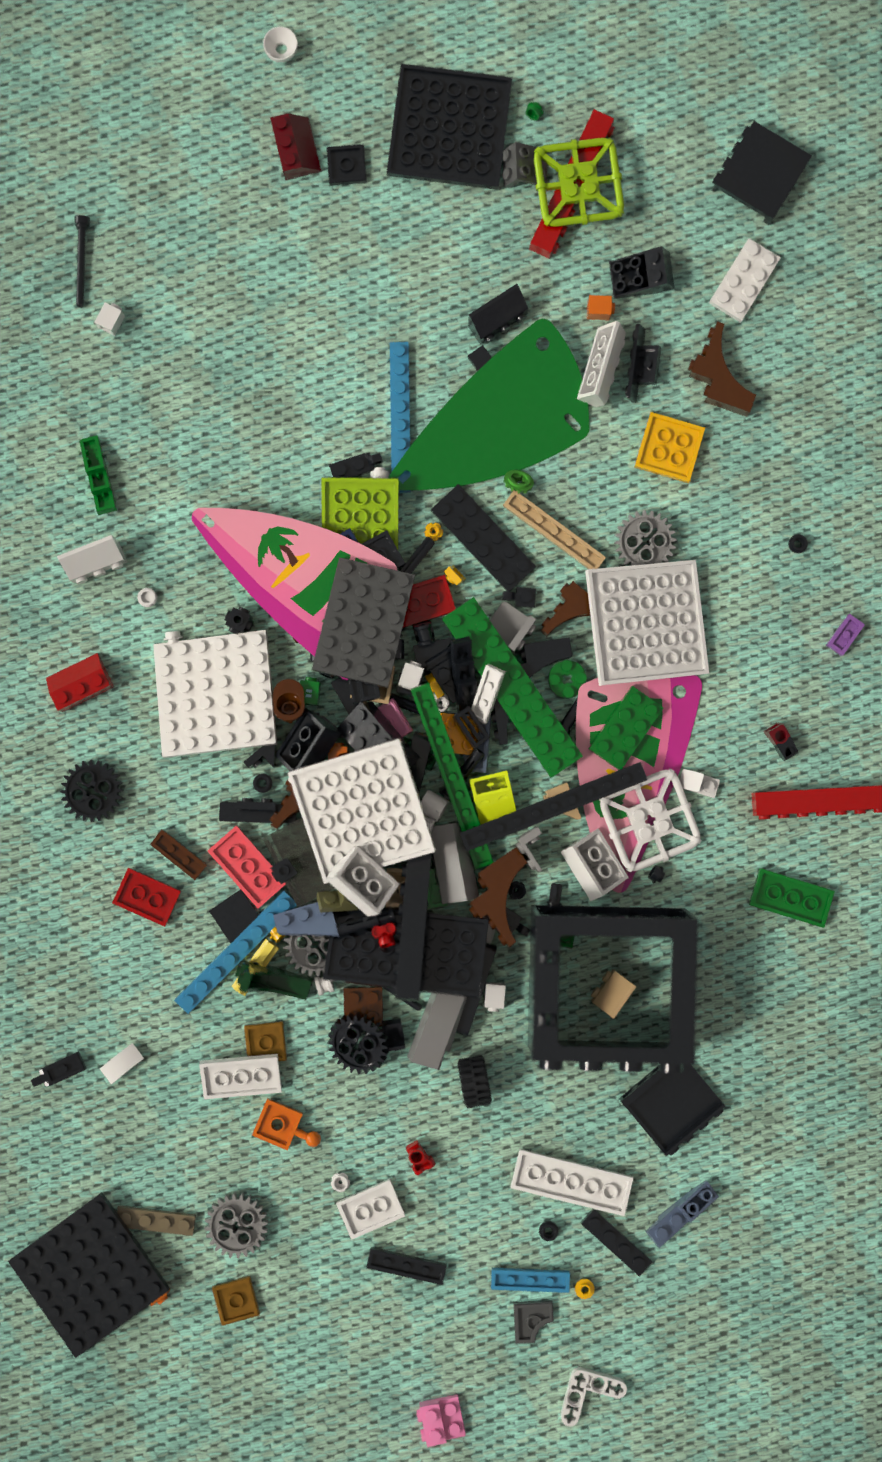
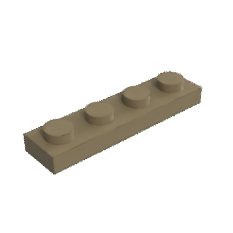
[117,1206,196,1236]

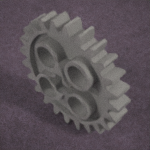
[614,510,677,566]
[283,935,330,976]
[204,1192,269,1258]

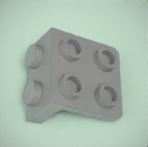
[490,602,536,653]

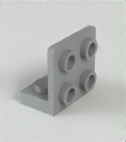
[515,826,542,872]

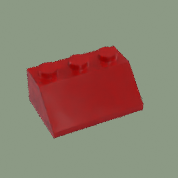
[46,653,114,712]

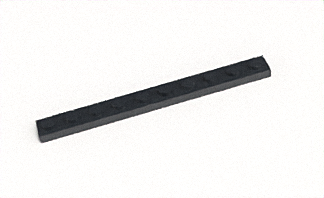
[460,762,647,851]

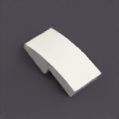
[100,1043,144,1085]

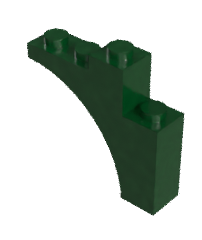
[235,961,313,1000]

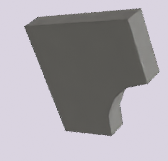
[513,1300,554,1344]

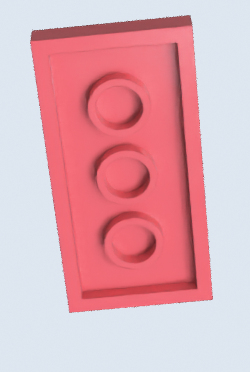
[208,825,287,909]

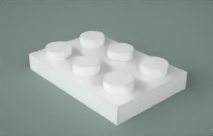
[336,1178,405,1240]

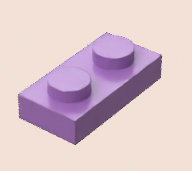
[826,614,865,656]

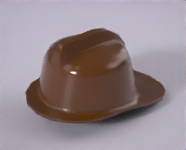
[273,679,305,724]

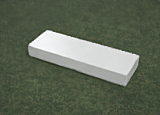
[471,664,506,724]

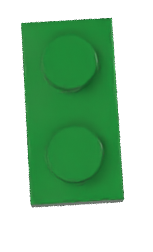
[427,868,448,908]

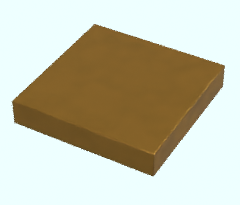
[244,1021,287,1061]
[212,1276,260,1326]

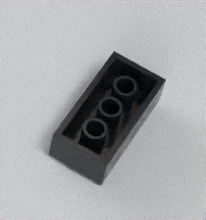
[337,702,419,768]

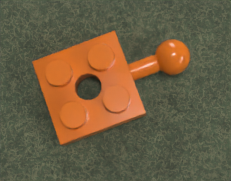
[252,1098,321,1151]

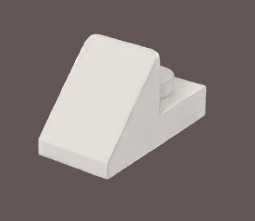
[679,769,720,798]

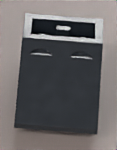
[609,246,675,299]

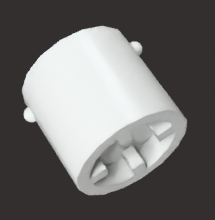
[421,790,449,822]

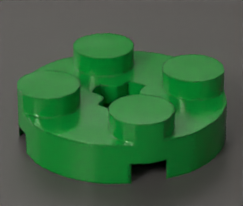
[548,660,587,698]

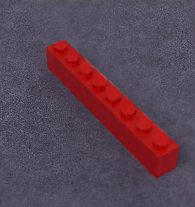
[529,109,615,259]
[751,785,882,819]

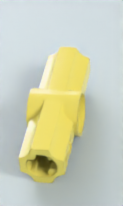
[231,938,279,996]

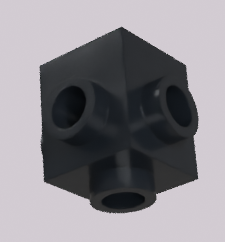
[224,606,254,635]

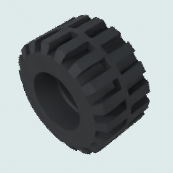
[457,1055,492,1109]

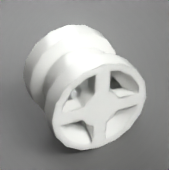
[314,976,335,996]

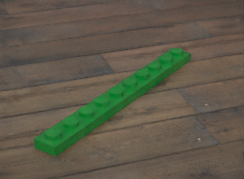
[411,682,494,869]

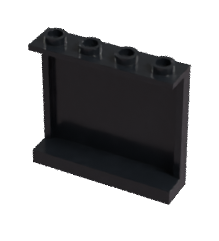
[712,121,812,225]
[619,1064,726,1156]

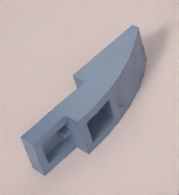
[645,1181,719,1248]

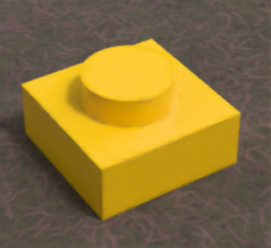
[444,565,466,585]
[425,673,444,699]

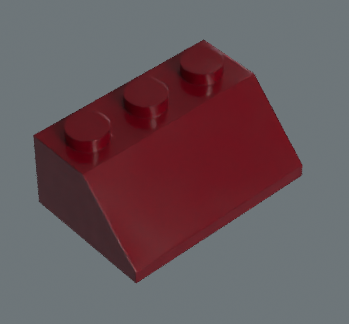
[270,113,322,180]

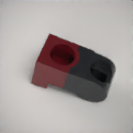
[763,723,798,761]

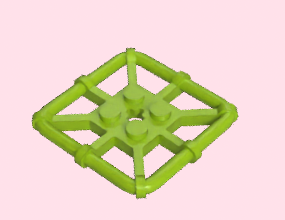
[534,138,624,227]

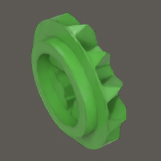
[503,470,534,494]

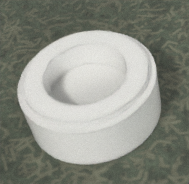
[137,588,158,608]

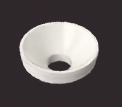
[263,27,298,62]

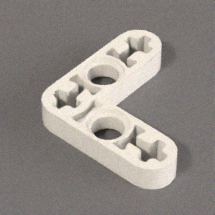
[561,1367,627,1427]

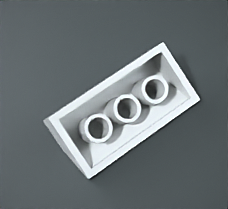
[577,321,626,407]

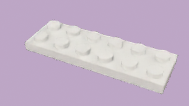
[510,1148,633,1216]

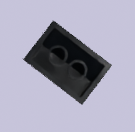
[468,284,528,345]
[275,708,341,771]

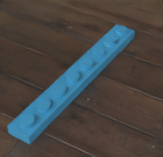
[390,342,411,493]
[174,890,298,1014]

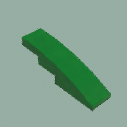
[79,435,117,515]

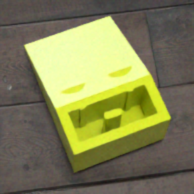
[469,771,516,825]

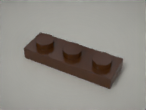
[150,829,208,880]

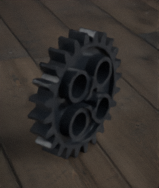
[60,760,124,822]
[327,1012,390,1074]

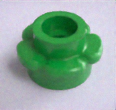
[526,102,544,121]

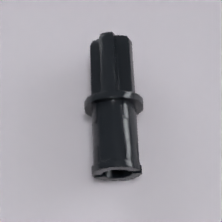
[547,883,562,906]

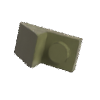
[316,890,358,913]

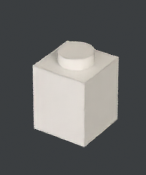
[94,303,125,336]
[398,661,424,690]
[484,982,506,1012]

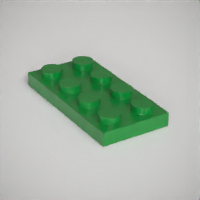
[588,686,663,770]
[749,868,835,928]

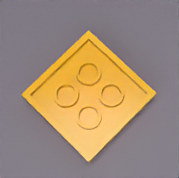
[634,412,705,483]

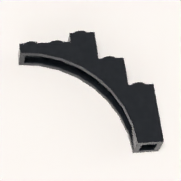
[491,637,572,745]

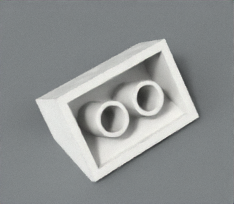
[57,535,127,584]
[561,828,629,901]
[326,846,399,917]

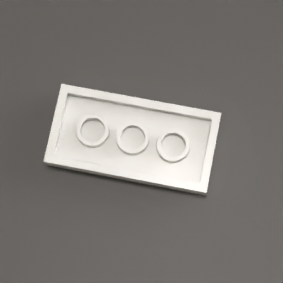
[709,238,781,323]
[199,1054,282,1099]

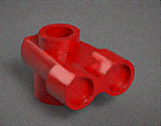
[372,923,396,948]
[406,1140,436,1175]

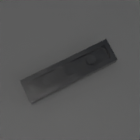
[580,1209,652,1277]
[366,1247,447,1285]

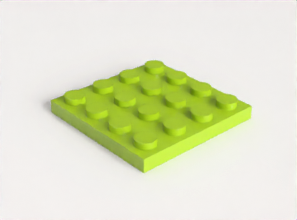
[321,477,399,549]

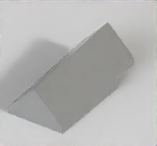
[431,822,479,904]
[407,993,467,1070]

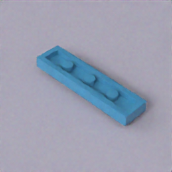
[491,1268,570,1293]

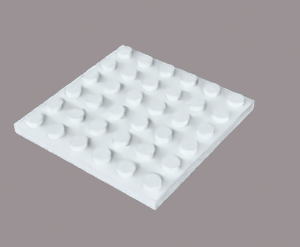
[585,560,709,686]
[153,630,277,758]
[288,738,436,884]

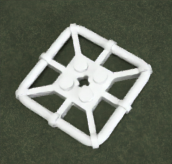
[599,769,702,872]

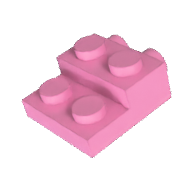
[416,1394,466,1447]

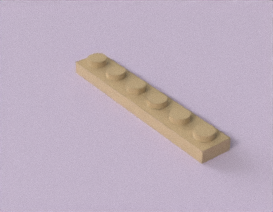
[503,491,606,569]

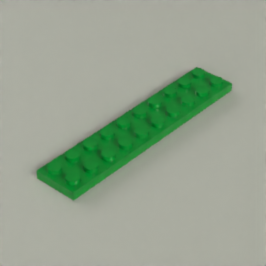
[442,597,583,778]

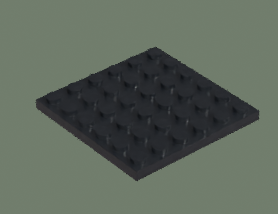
[387,64,512,190]
[8,1192,170,1358]

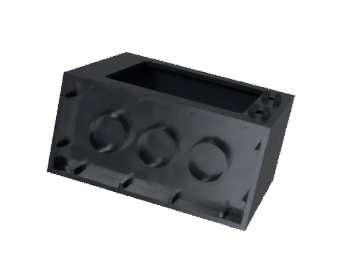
[528,905,698,1073]

